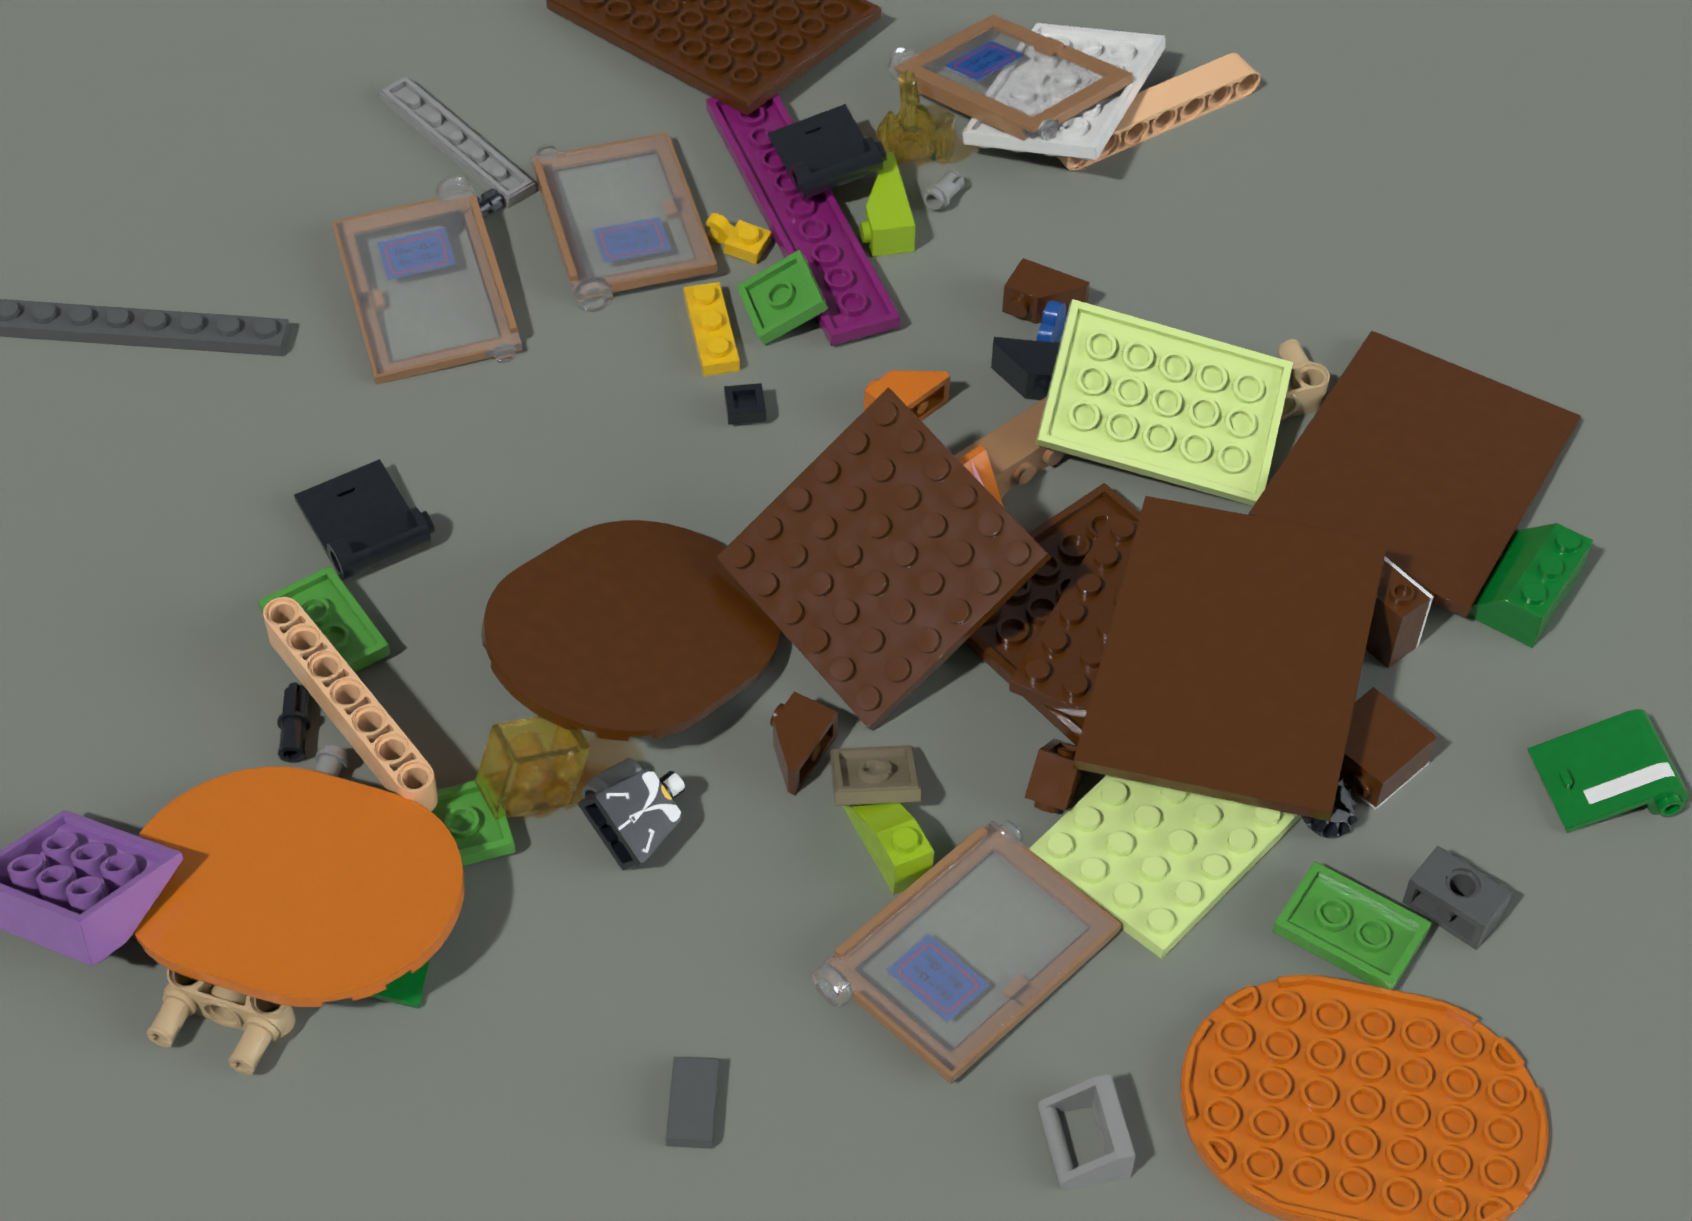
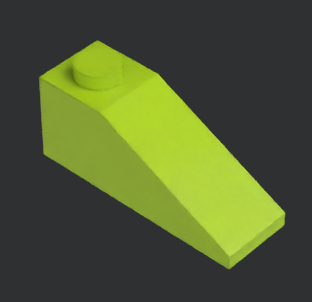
[860,152,916,257]
[842,803,934,895]

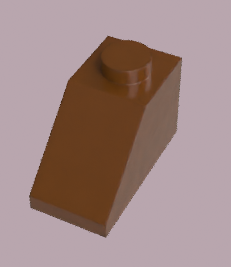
[1002,258,1090,324]
[770,691,838,795]
[1024,738,1086,814]

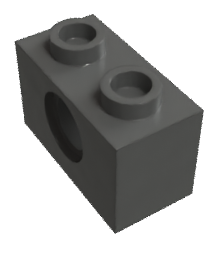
[1402,845,1512,950]

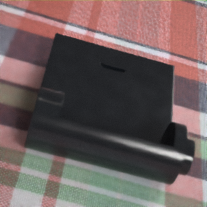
[767,104,887,200]
[294,459,435,580]

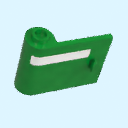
[1527,709,1689,833]

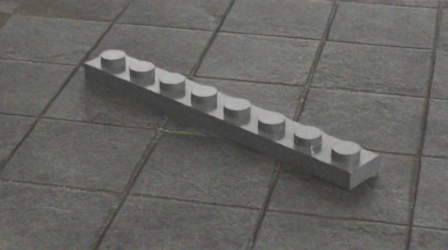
[0,299,290,356]

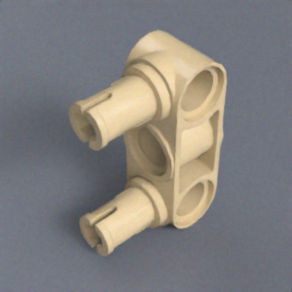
[1278,339,1330,421]
[146,969,296,1075]

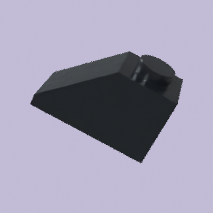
[991,337,1060,400]

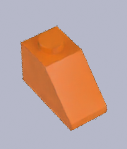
[864,370,950,421]

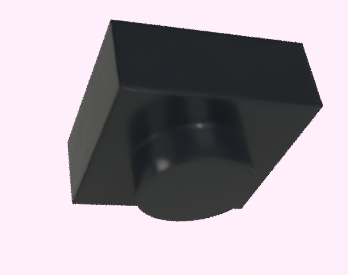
[724,383,766,425]

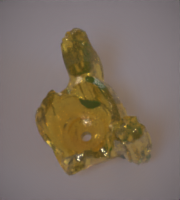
[876,70,955,165]

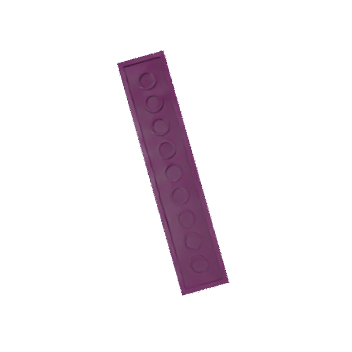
[706,94,900,346]

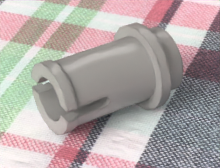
[923,170,965,211]
[314,745,349,777]

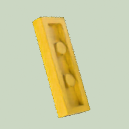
[683,282,740,376]

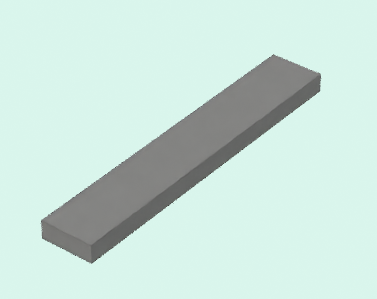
[379,76,536,209]

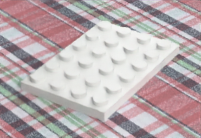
[962,23,1166,160]

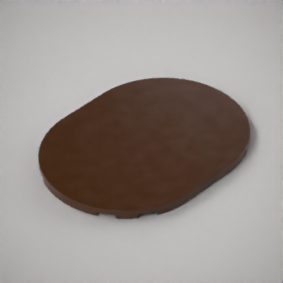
[481,520,780,741]

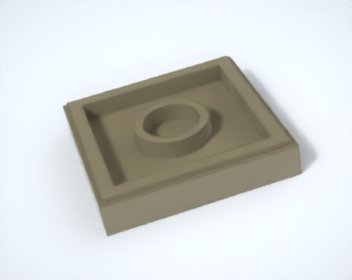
[830,745,921,806]

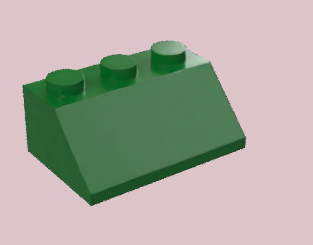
[1468,523,1593,648]

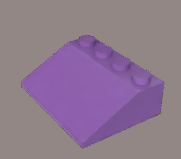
[0,810,183,966]

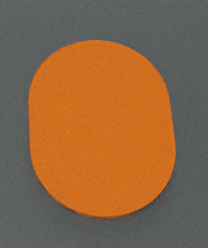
[133,766,465,1007]
[1179,975,1548,1221]

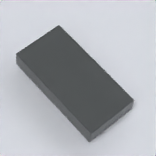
[666,1057,720,1149]

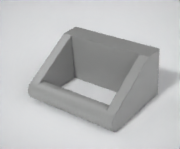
[1037,1074,1135,1189]

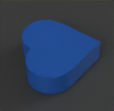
[1036,300,1066,343]

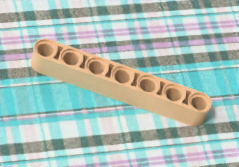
[1056,53,1260,171]
[263,597,438,811]

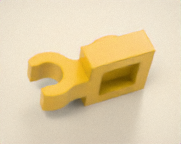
[706,213,772,265]

